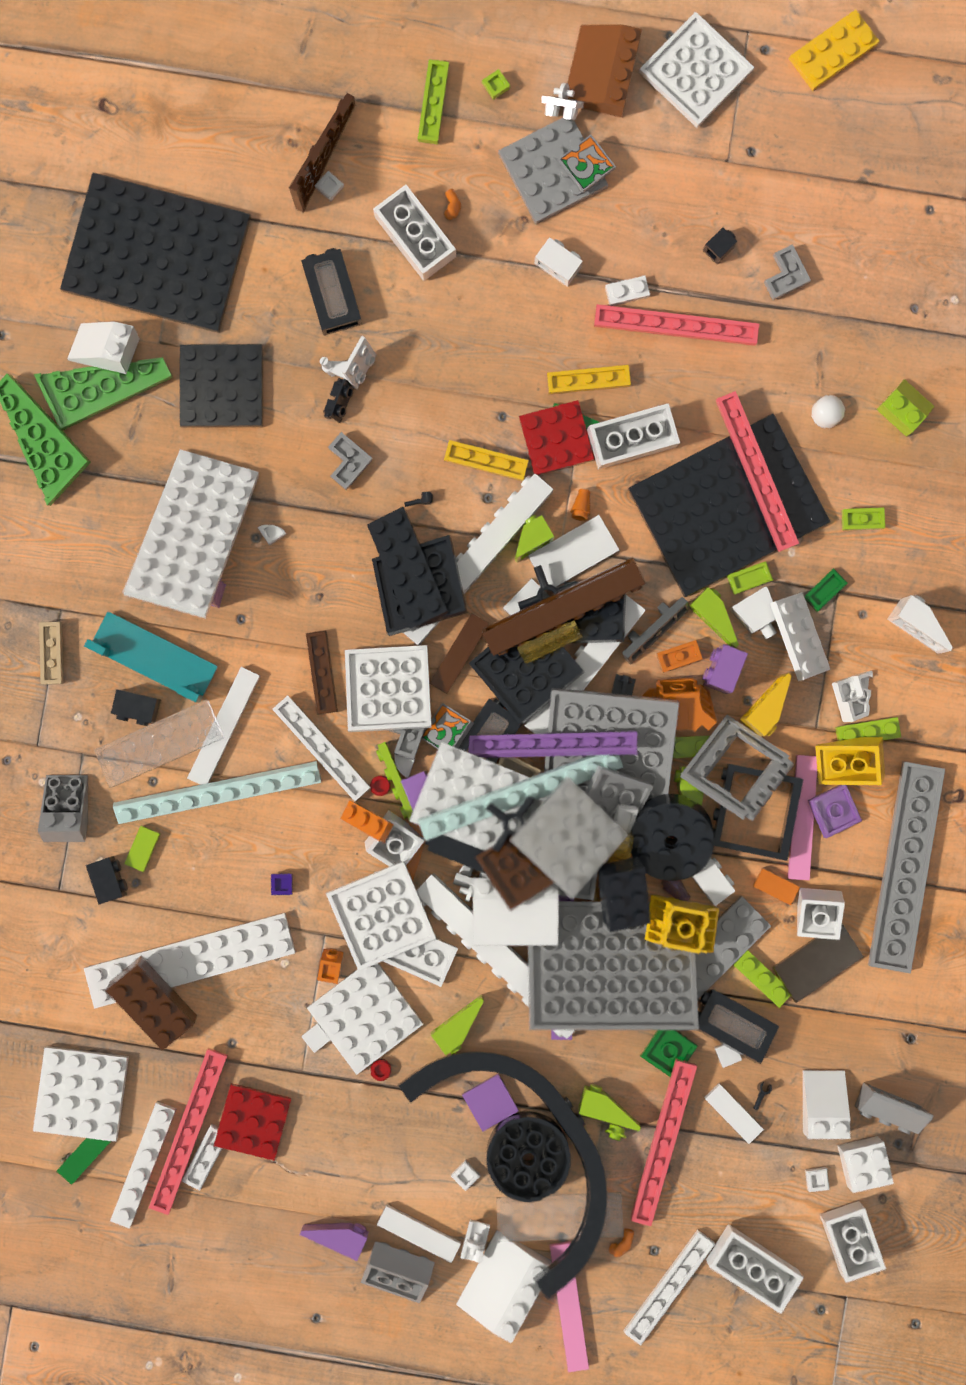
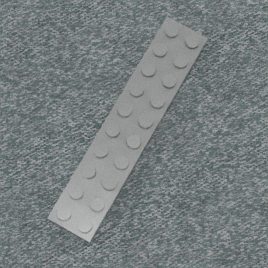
[868,762,945,974]

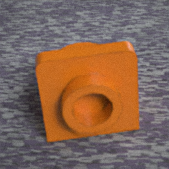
[317,949,344,984]

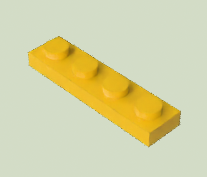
[547,365,631,395]
[444,440,529,481]

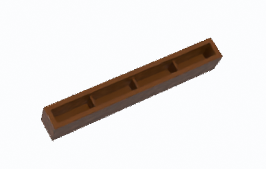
[482,557,646,656]

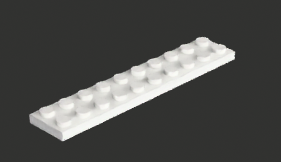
[84,913,296,1009]

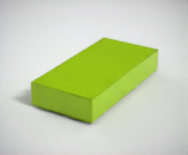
[727,561,773,595]
[124,826,161,872]

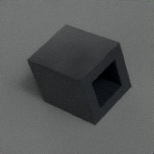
[703,227,737,264]

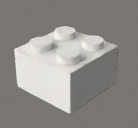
[837,1136,894,1193]

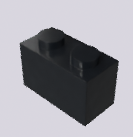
[110,689,161,726]
[85,856,128,905]

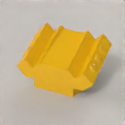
[645,895,719,954]

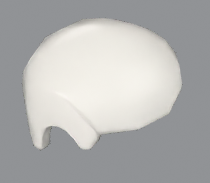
[812,395,845,428]

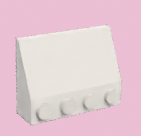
[473,878,558,946]
[456,1230,552,1343]

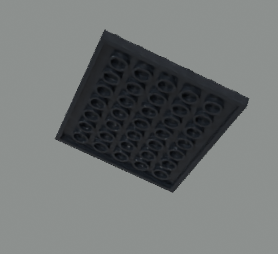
[60,173,251,333]
[628,413,831,597]

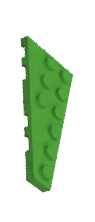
[34,357,173,431]
[0,374,91,506]

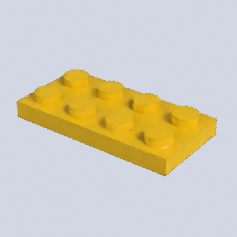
[789,9,880,91]

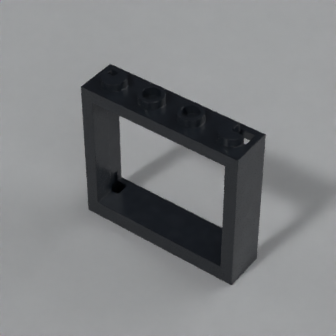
[713,764,803,861]

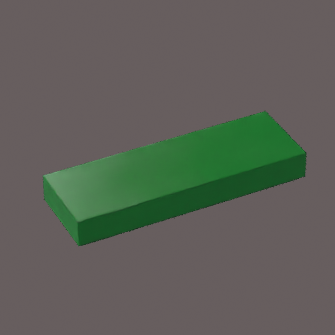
[57,1138,111,1185]

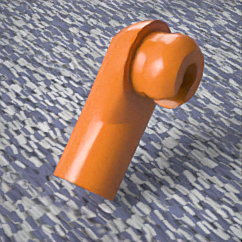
[444,189,461,220]
[609,1228,635,1257]

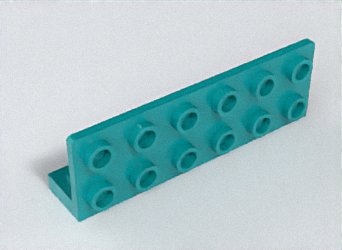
[84,612,218,703]

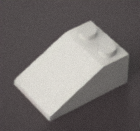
[67,322,139,374]
[887,595,953,654]
[803,1070,850,1139]

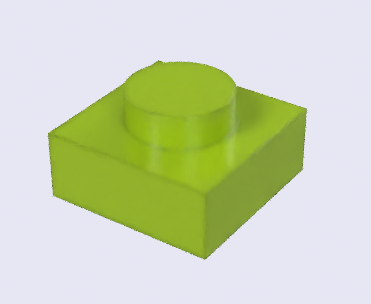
[482,69,510,100]

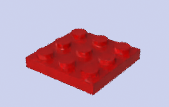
[519,400,594,475]
[214,1083,291,1161]

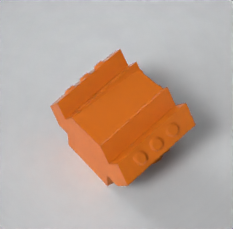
[641,678,717,732]

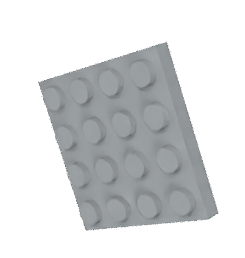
[498,118,608,224]
[510,777,628,899]

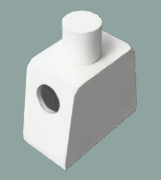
[729,587,777,639]

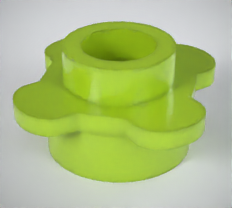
[605,1124,627,1141]

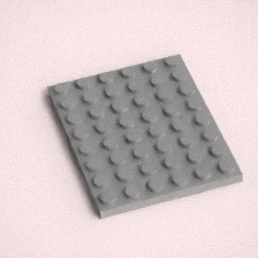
[528,901,699,1030]

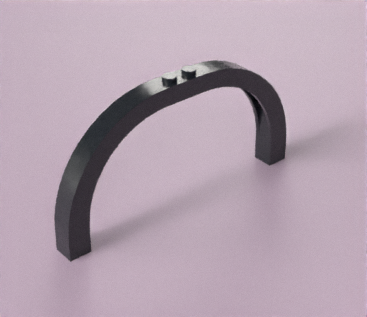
[398,1051,607,1300]

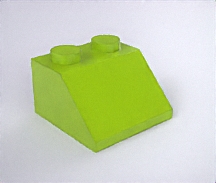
[876,379,934,437]
[515,515,554,562]

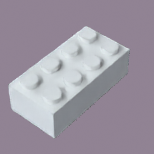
[373,185,456,281]
[587,403,680,470]
[706,1224,803,1314]

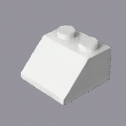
[364,810,424,866]
[797,888,845,940]

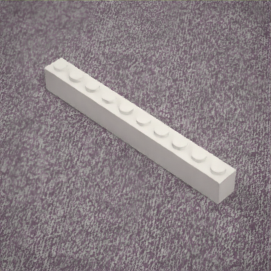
[402,474,554,646]
[417,873,575,1039]

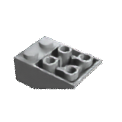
[38,775,88,842]

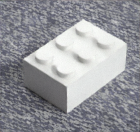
[820,1201,886,1283]

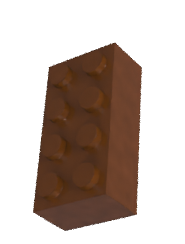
[105,956,197,1051]

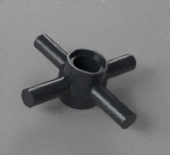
[518,565,577,610]
[485,795,535,853]

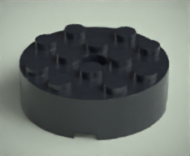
[629,794,714,881]
[486,1111,571,1202]

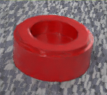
[370,775,391,796]
[370,1059,392,1081]

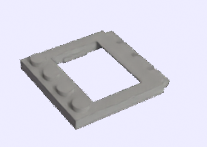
[680,715,794,820]

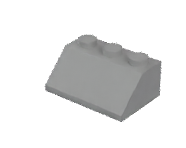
[855,1083,933,1134]
[361,1241,435,1303]

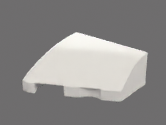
[832,671,873,722]

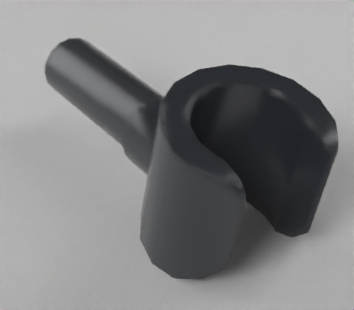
[404,492,433,507]
[753,1082,772,1110]

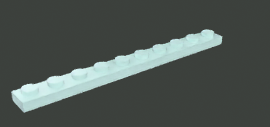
[418,755,623,841]
[113,761,321,824]

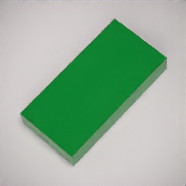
[804,568,848,612]

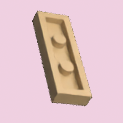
[39,622,64,685]

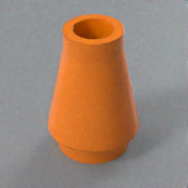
[570,489,591,521]

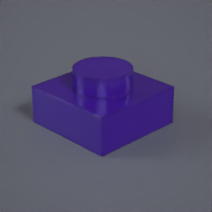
[271,873,293,895]

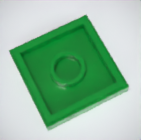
[640,1030,698,1077]

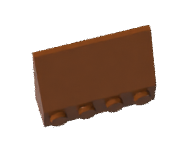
[567,24,642,118]

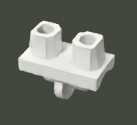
[542,83,584,120]
[453,865,488,902]
[460,1219,490,1263]

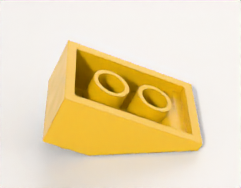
[739,673,792,736]
[815,737,885,785]

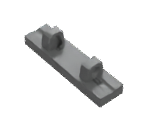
[622,597,690,665]

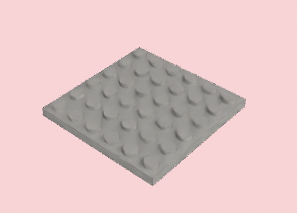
[544,688,679,801]

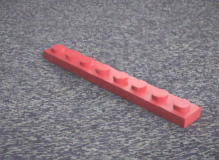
[594,304,759,346]
[715,391,799,552]
[149,1048,228,1215]
[630,1059,697,1226]

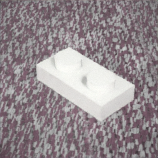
[605,276,650,306]

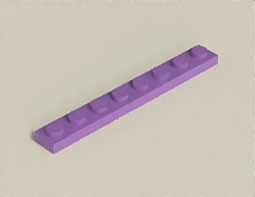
[468,732,638,758]

